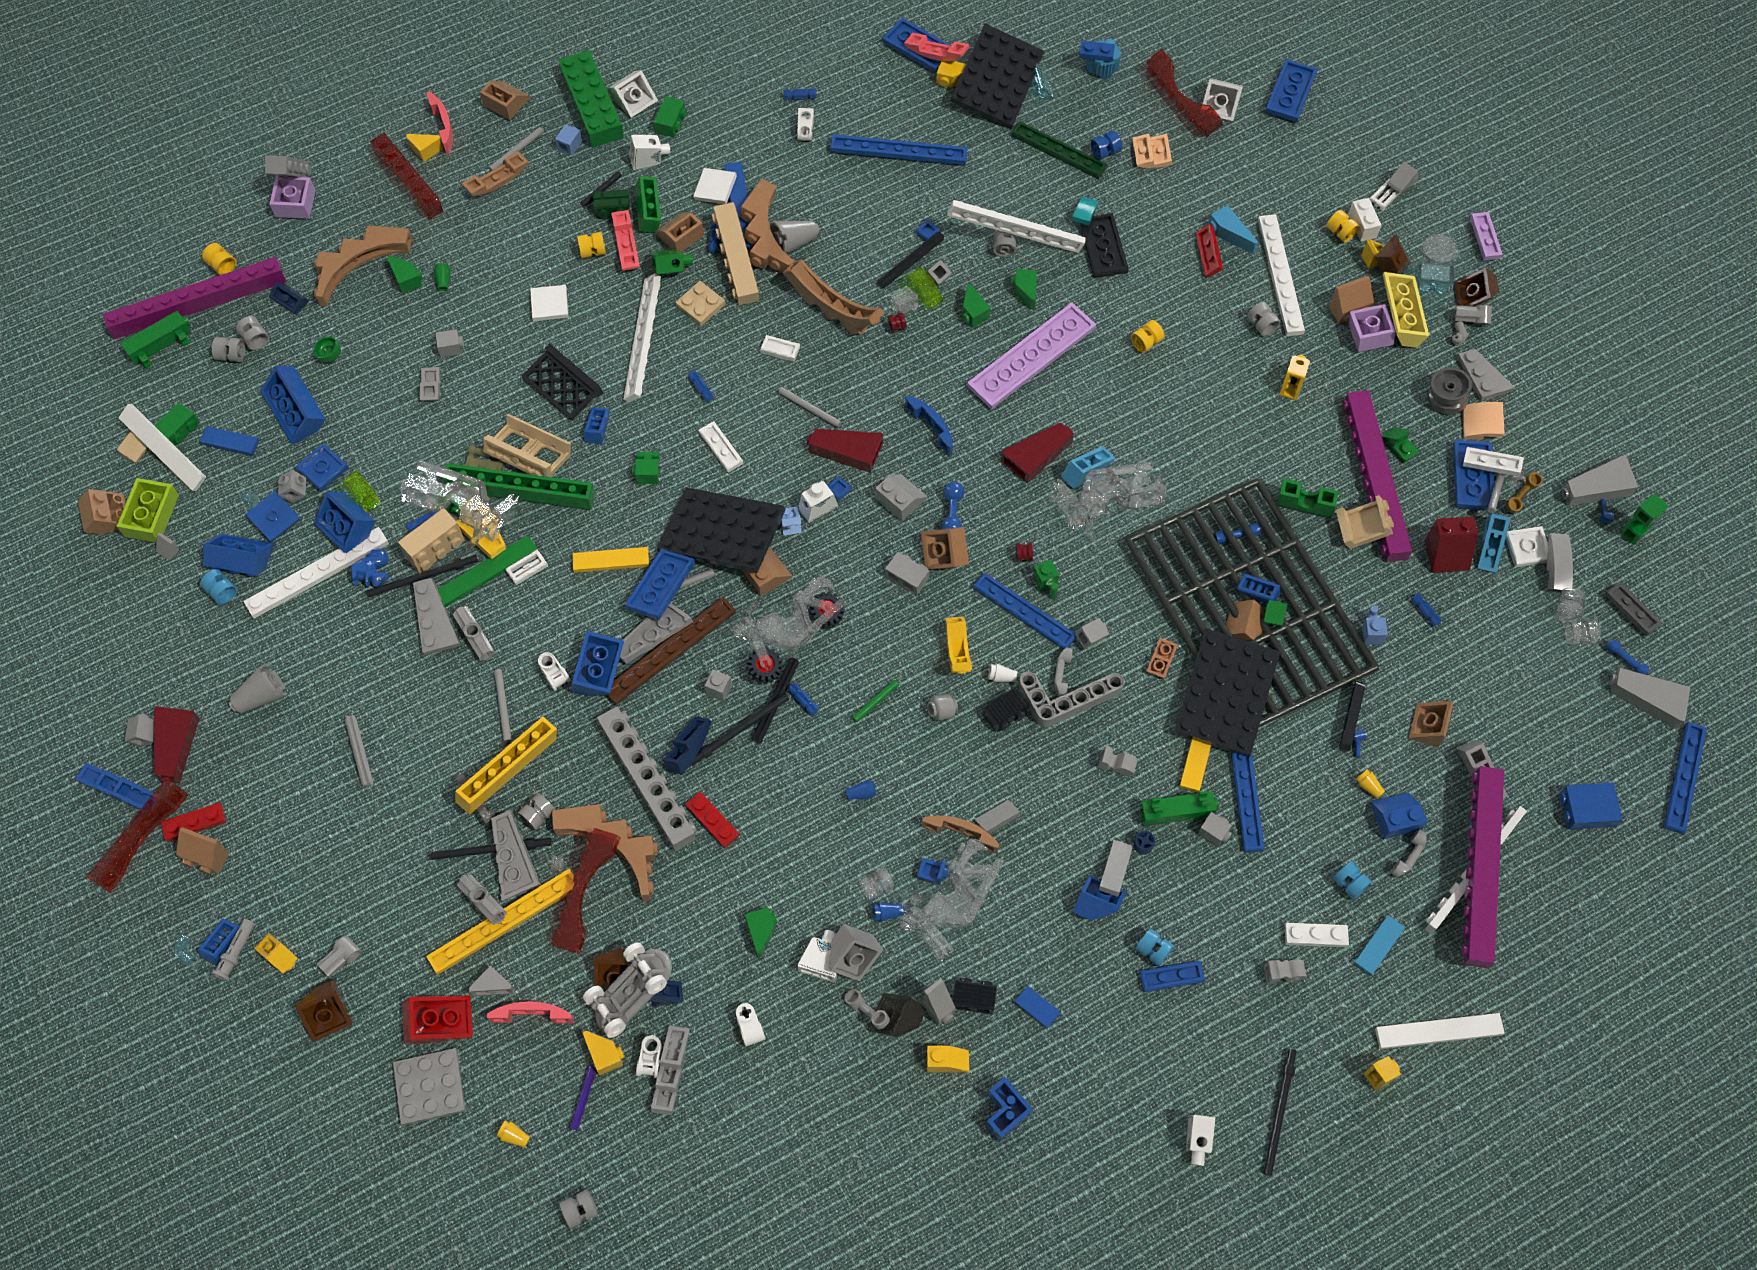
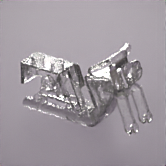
[400,460,519,550]
[1051,461,1167,541]
[898,838,1004,960]

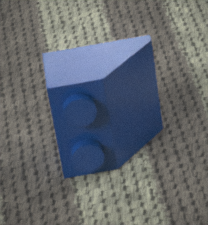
[1370,792,1428,839]

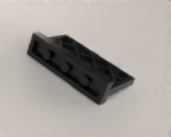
[521,343,604,420]

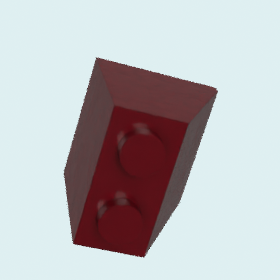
[1425,516,1478,573]

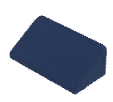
[269,282,309,314]

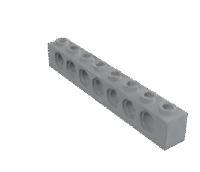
[597,706,697,851]

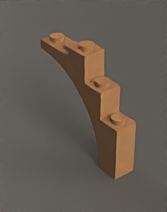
[740,179,794,273]
[314,226,413,307]
[783,259,884,335]
[552,804,659,901]

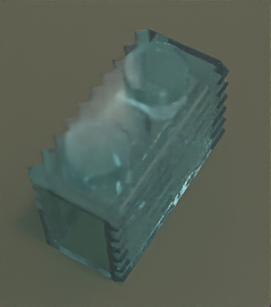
[1415,263,1454,293]

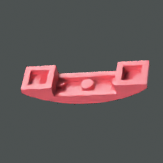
[904,33,970,61]
[427,92,453,155]
[612,210,640,271]
[487,1002,574,1023]

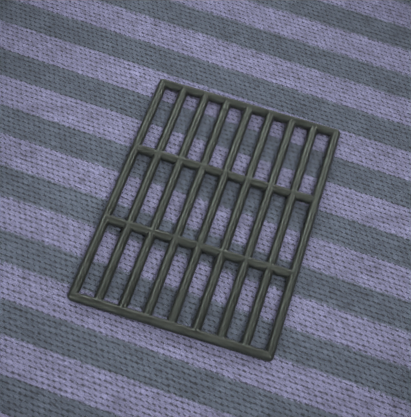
[1125,478,1379,727]

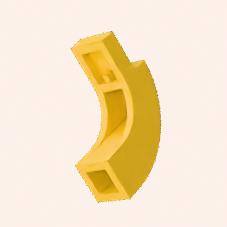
[945,617,972,674]

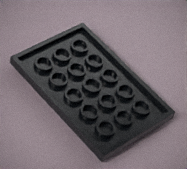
[950,24,1045,129]
[657,487,786,573]
[1174,628,1280,758]

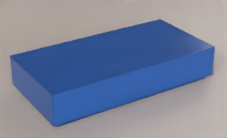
[1015,986,1060,1029]

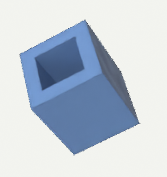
[555,124,582,156]

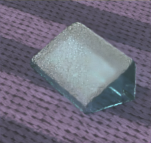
[1035,63,1054,101]

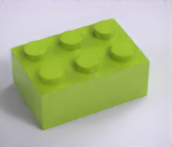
[116,478,179,543]

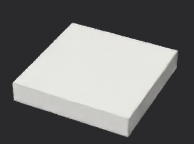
[693,168,737,204]
[530,285,569,321]
[1505,526,1548,567]

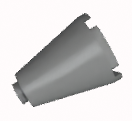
[770,221,819,254]
[229,663,287,713]

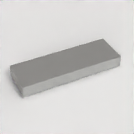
[1099,840,1133,896]

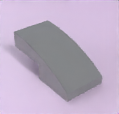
[420,367,441,401]

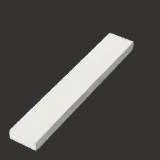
[119,404,206,491]
[1375,1013,1505,1049]

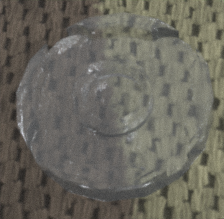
[1422,234,1458,266]

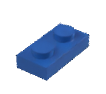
[1079,40,1115,62]

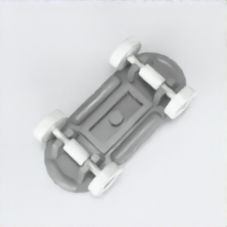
[583,943,672,1038]

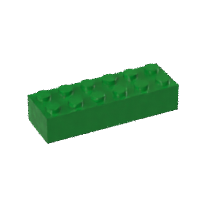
[558,50,624,148]

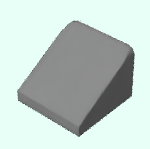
[156,533,179,560]

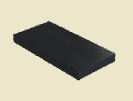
[1079,213,1129,278]

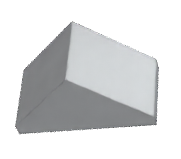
[1387,162,1419,193]
[469,966,515,997]

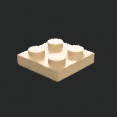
[675,281,726,326]

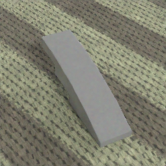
[651,1025,690,1115]

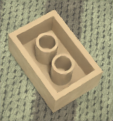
[398,508,464,573]

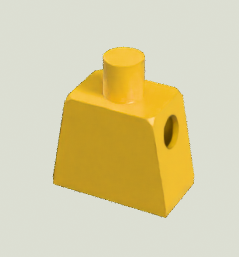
[1279,355,1310,400]

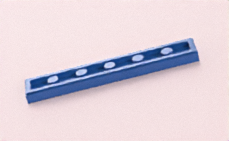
[725,162,755,250]
[973,573,1077,650]
[1663,722,1707,835]
[1231,752,1265,853]

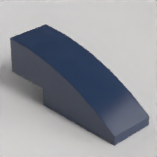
[663,716,711,775]

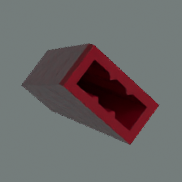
[1001,422,1074,484]
[807,429,883,473]
[154,706,200,785]

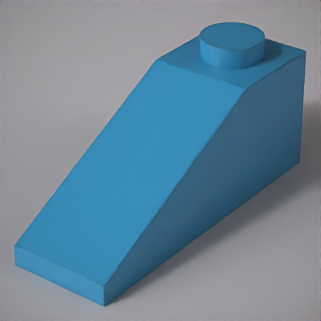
[1208,205,1258,254]
[1061,446,1115,489]
[1477,513,1511,573]

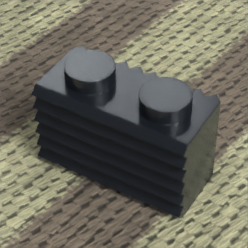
[982,688,1028,732]
[953,978,997,1015]

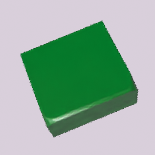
[1263,600,1287,627]

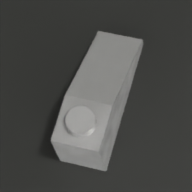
[1458,740,1508,798]
[923,978,956,1026]

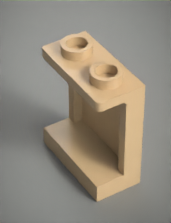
[1336,495,1394,549]

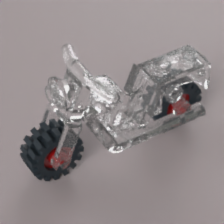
[732,575,845,684]

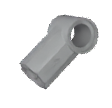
[1454,305,1492,325]
[317,936,361,978]

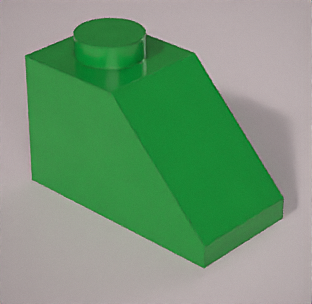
[387,256,423,294]
[1011,269,1037,310]
[962,284,991,328]
[745,907,778,958]

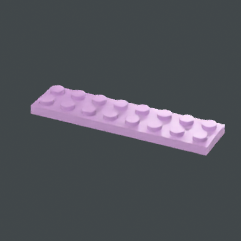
[967,302,1096,410]

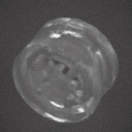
[551,855,565,873]

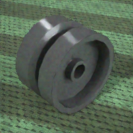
[1428,367,1472,415]

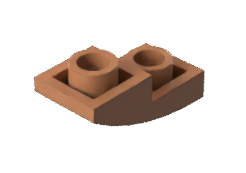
[1146,638,1178,679]

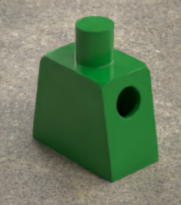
[651,250,693,274]

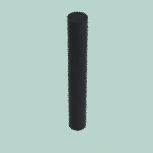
[580,171,622,208]

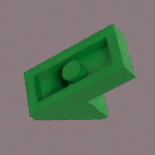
[1381,427,1419,464]

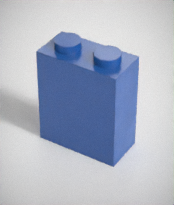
[1559,782,1623,830]

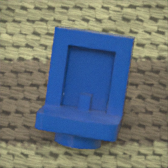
[917,858,949,885]

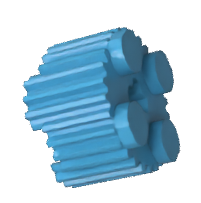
[1086,39,1121,79]

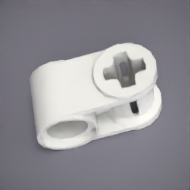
[538,652,571,691]
[736,1003,765,1047]
[636,1035,663,1078]

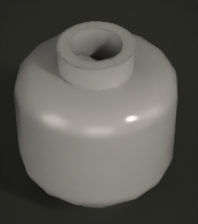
[927,693,958,721]

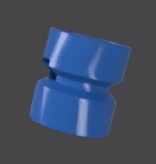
[1090,131,1122,160]

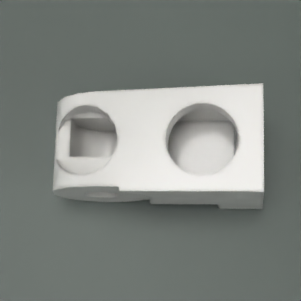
[798,108,814,141]

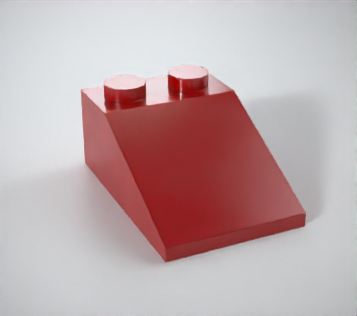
[402,996,473,1044]

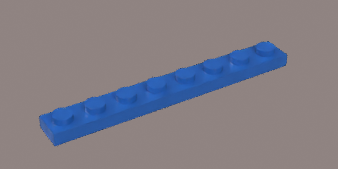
[830,134,968,165]

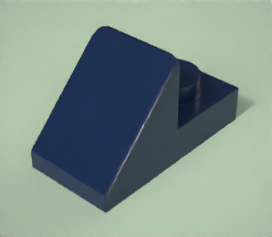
[649,980,683,1007]

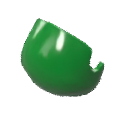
[313,336,341,363]

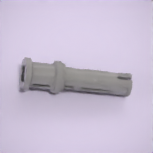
[211,919,256,981]

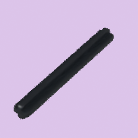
[878,231,944,288]
[752,657,799,744]

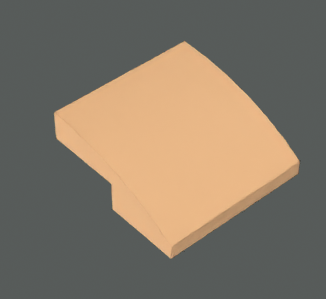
[1133,134,1173,168]
[1462,402,1504,440]

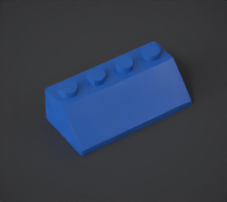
[260,366,326,444]

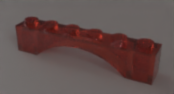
[1146,49,1223,137]
[370,133,443,220]
[86,780,189,893]
[552,828,621,954]

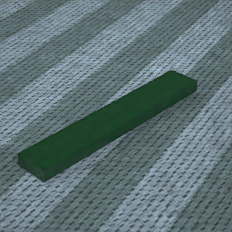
[1011,121,1108,180]

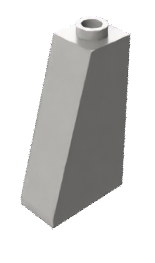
[1562,455,1638,506]
[1609,668,1690,729]

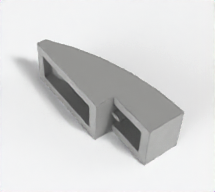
[1546,533,1573,591]

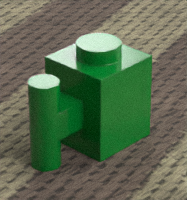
[632,452,660,484]
[1032,559,1059,599]

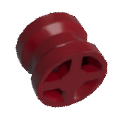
[888,312,907,333]
[1016,543,1033,562]

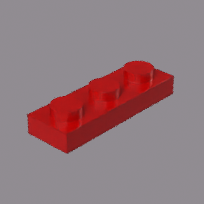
[1196,224,1223,278]
[685,792,740,849]
[161,803,227,842]

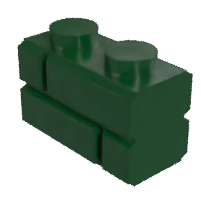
[593,189,630,218]

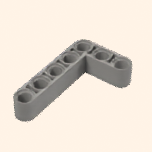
[1019,672,1124,728]

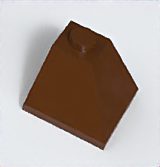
[1375,235,1411,274]
[1454,268,1499,307]
[594,948,632,992]
[295,979,352,1042]

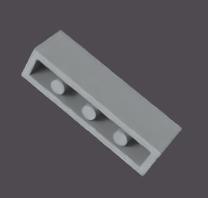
[265,155,311,178]

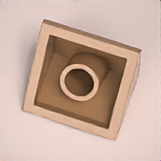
[1226,600,1265,645]
[1409,701,1453,747]

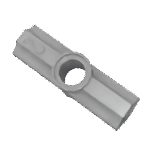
[453,606,495,661]
[457,874,507,925]

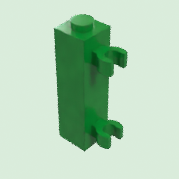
[120,311,191,368]
[1140,791,1219,827]

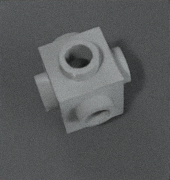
[278,470,306,503]

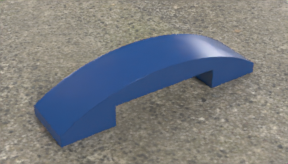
[905,396,953,457]

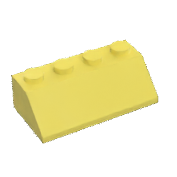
[1383,272,1429,348]

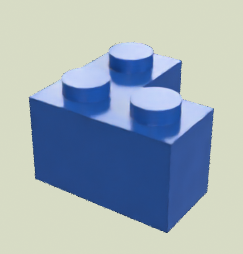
[986,1077,1033,1142]

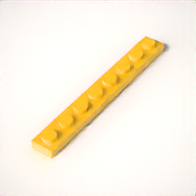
[426,868,580,975]

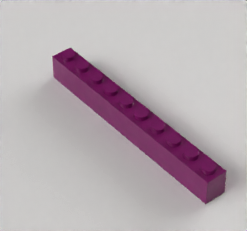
[103,257,287,340]
[1343,390,1412,562]
[1461,766,1504,969]

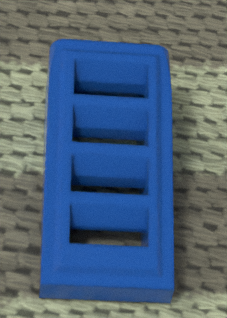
[583,407,610,444]
[1237,573,1280,604]
[198,919,240,966]

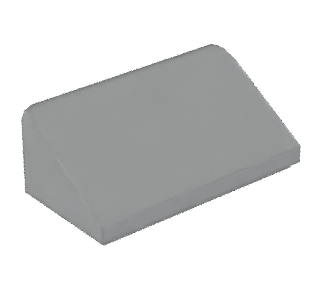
[975,800,1020,834]

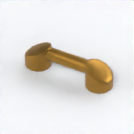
[1505,472,1543,513]

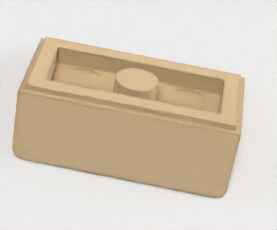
[117,431,148,463]

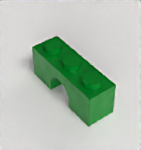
[1276,478,1339,518]
[1620,493,1669,545]

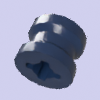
[1133,831,1155,855]

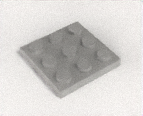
[393,1048,466,1126]

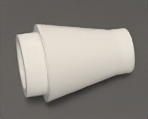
[988,663,1018,682]

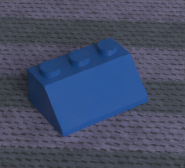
[314,491,375,553]
[203,533,274,576]
[570,631,624,696]

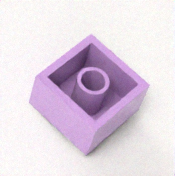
[270,176,316,219]
[1348,304,1396,352]

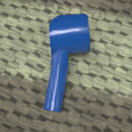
[1600,499,1614,524]
[1353,729,1366,758]

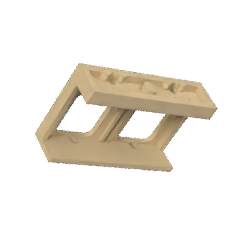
[483,414,571,477]

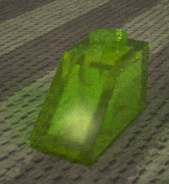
[907,266,943,310]
[342,470,380,513]

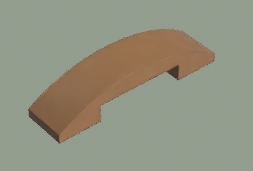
[462,151,528,196]
[922,816,999,854]

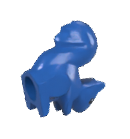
[351,548,389,587]

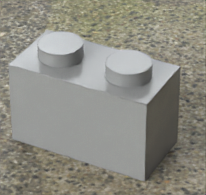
[885,552,929,596]

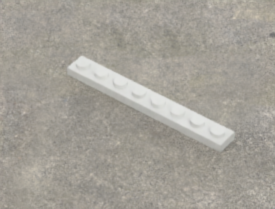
[947,200,1085,253]
[1258,215,1305,336]
[624,273,661,402]
[243,527,389,619]
[1424,806,1527,934]

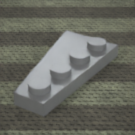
[413,578,462,655]
[619,603,693,664]
[491,810,540,901]

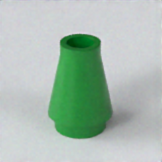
[433,263,451,291]

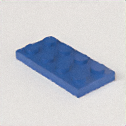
[882,18,951,73]
[1265,59,1318,122]
[1453,440,1494,510]
[625,549,695,620]

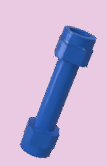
[1214,524,1261,544]
[1605,639,1650,675]

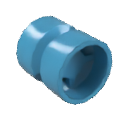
[200,569,237,605]
[1333,861,1372,900]
[1135,928,1174,967]

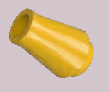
[1355,769,1385,799]
[497,1121,530,1148]

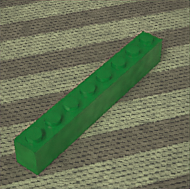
[442,463,595,510]

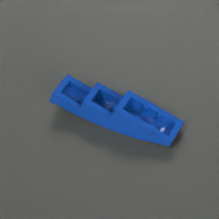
[75,762,158,813]

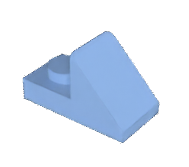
[781,507,801,536]

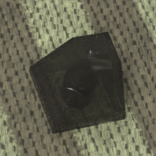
[867,993,927,1037]

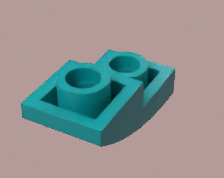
[1072,197,1099,226]

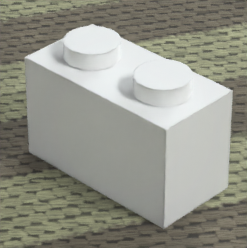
[1348,198,1381,242]

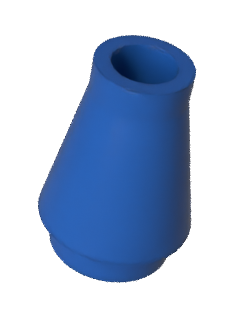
[846,780,876,800]
[872,902,903,922]

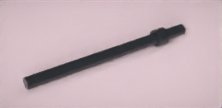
[367,555,479,598]
[691,693,790,766]
[430,838,552,860]
[1263,1049,1297,1176]

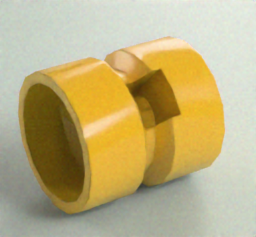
[1326,210,1360,243]
[577,232,606,259]
[202,243,236,275]
[1131,320,1165,353]

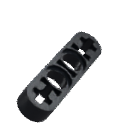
[1339,680,1366,752]

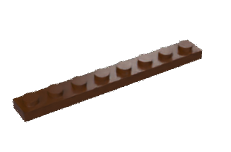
[607,597,736,705]

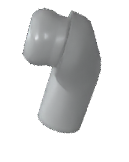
[1452,321,1468,345]

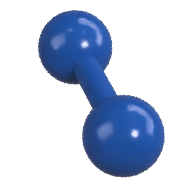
[941,482,964,529]

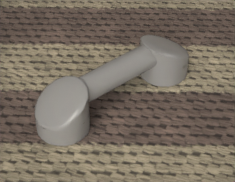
[1054,647,1073,697]
[1391,828,1426,877]
[845,989,890,1029]

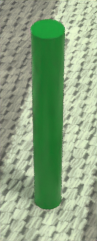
[852,680,899,722]

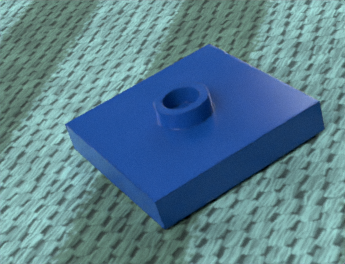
[295,443,349,491]
[246,491,301,543]

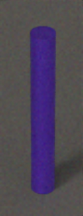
[570,1066,596,1131]

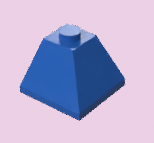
[1073,875,1127,920]

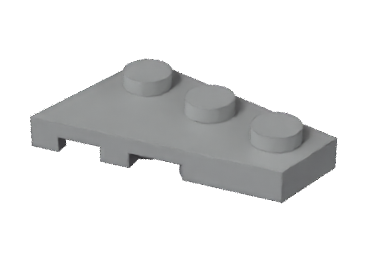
[1457,349,1515,401]

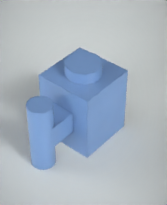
[1361,606,1388,645]

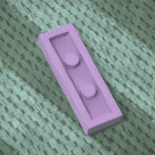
[1470,212,1503,261]

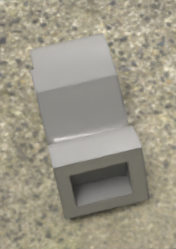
[1097,745,1138,776]
[1264,960,1307,985]

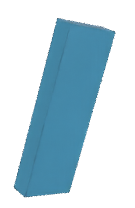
[1354,915,1405,976]

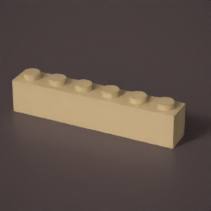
[711,202,759,305]

